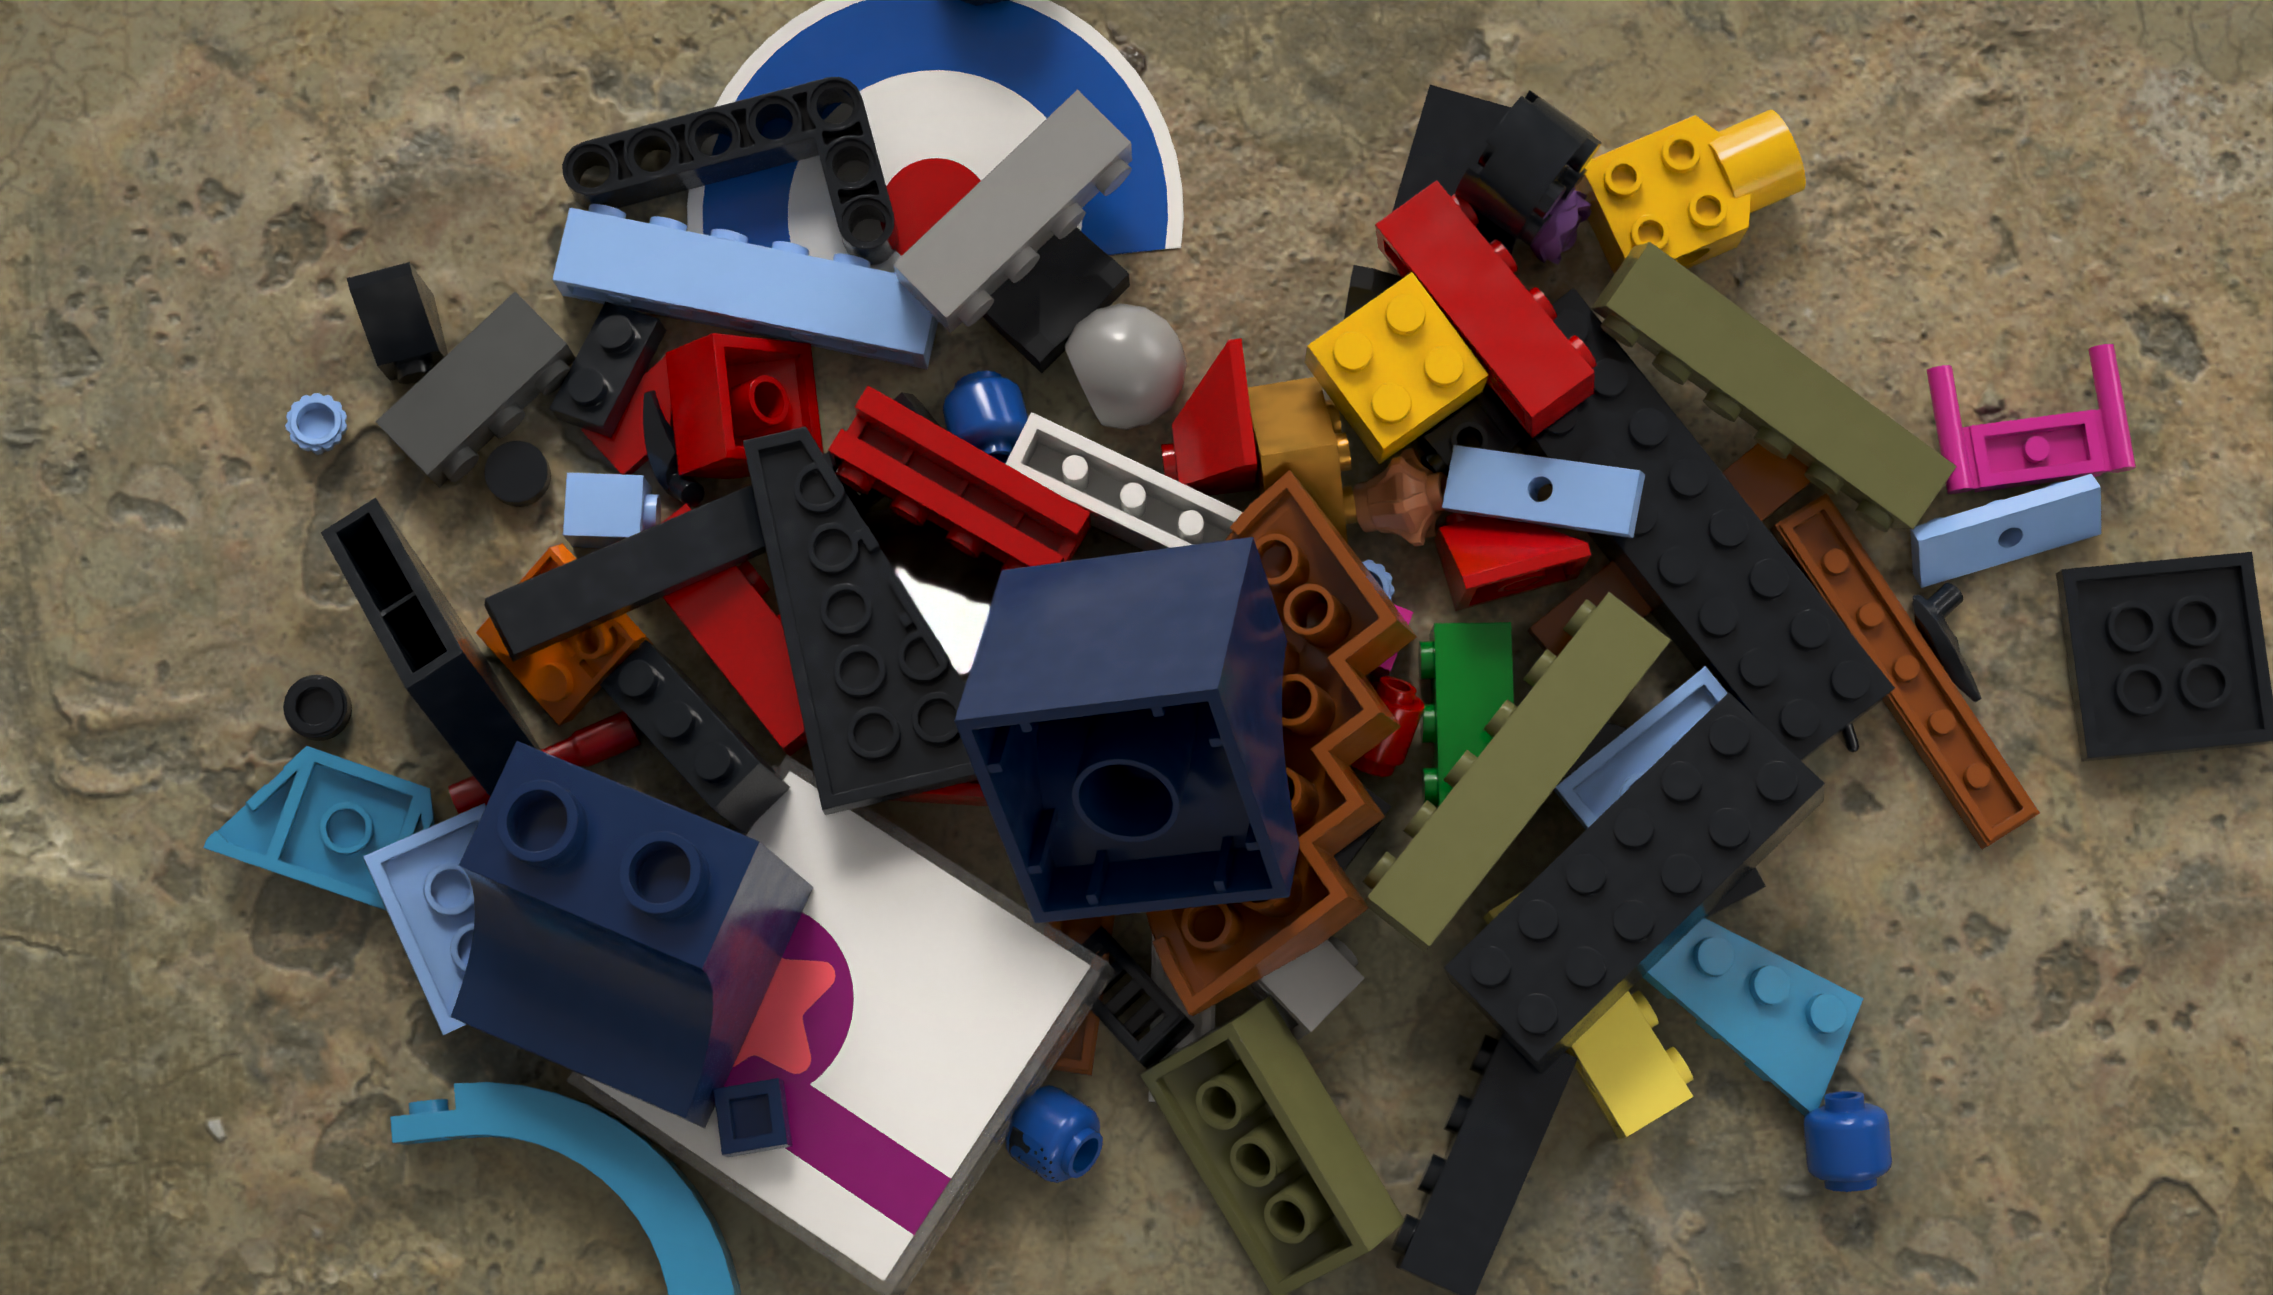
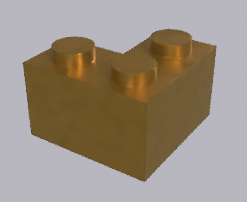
[1248,377,1357,544]

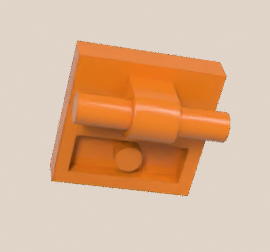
[476,543,653,725]

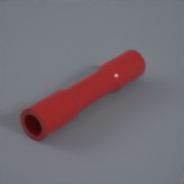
[448,711,641,814]

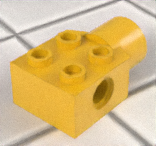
[1575,110,1806,274]

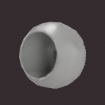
[1064,303,1187,430]

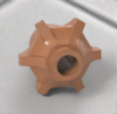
[1353,448,1447,547]

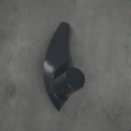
[643,390,705,507]
[1912,583,1982,702]

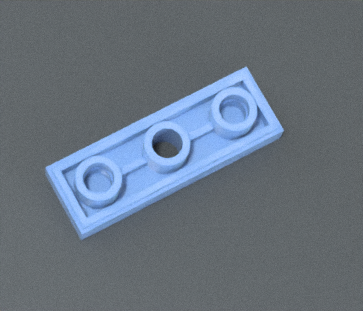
[1442,445,1645,538]
[1910,474,2101,588]

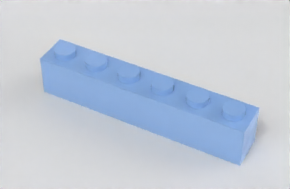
[552,204,938,369]

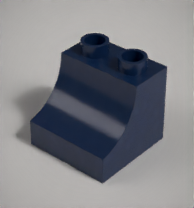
[954,537,1300,923]
[451,741,813,1128]

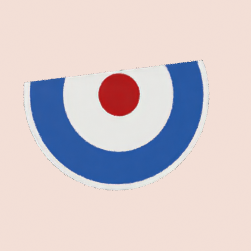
[687,0,1184,273]

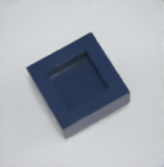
[713,1078,792,1157]

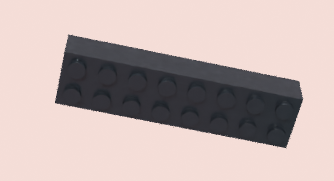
[1483,288,1895,761]

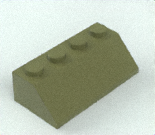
[1140,996,1404,1295]

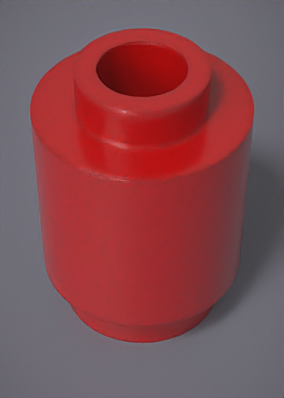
[1351,676,1425,777]

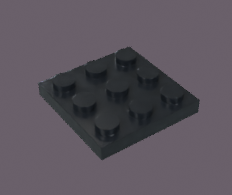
[2056,552,2273,762]

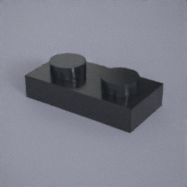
[549,301,667,437]

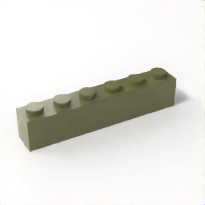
[1591,242,1957,532]
[1362,592,1671,952]

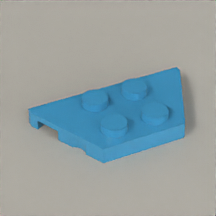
[203,746,435,911]

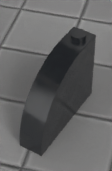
[321,497,541,797]

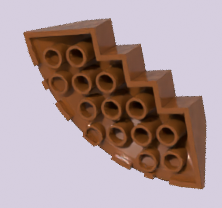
[1146,470,1417,1016]

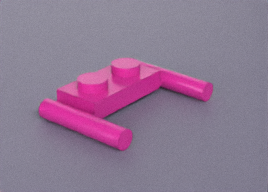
[1926,344,2136,494]

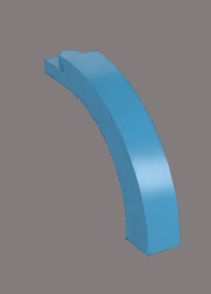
[390,1082,741,1295]

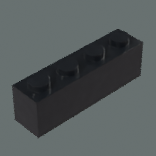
[1391,1031,1578,1295]

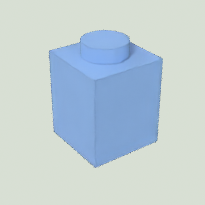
[563,472,661,548]

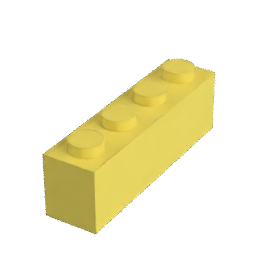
[1483,892,1693,1139]

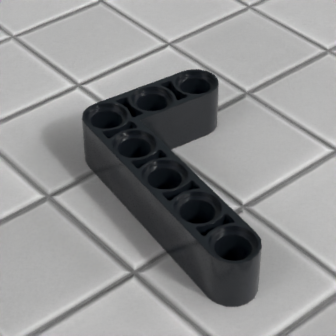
[562,77,899,265]

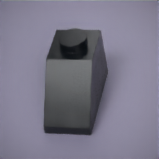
[347,262,448,384]

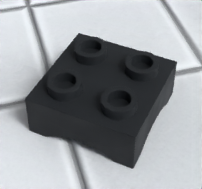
[982,227,1130,373]

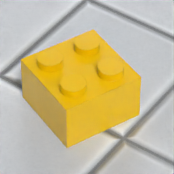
[1305,272,1489,464]

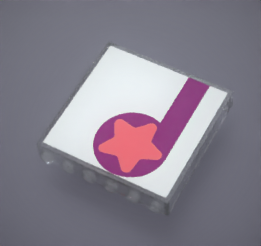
[567,755,1116,1295]

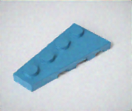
[1643,918,1864,1116]

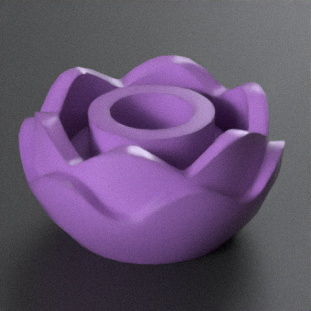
[1530,190,1592,265]

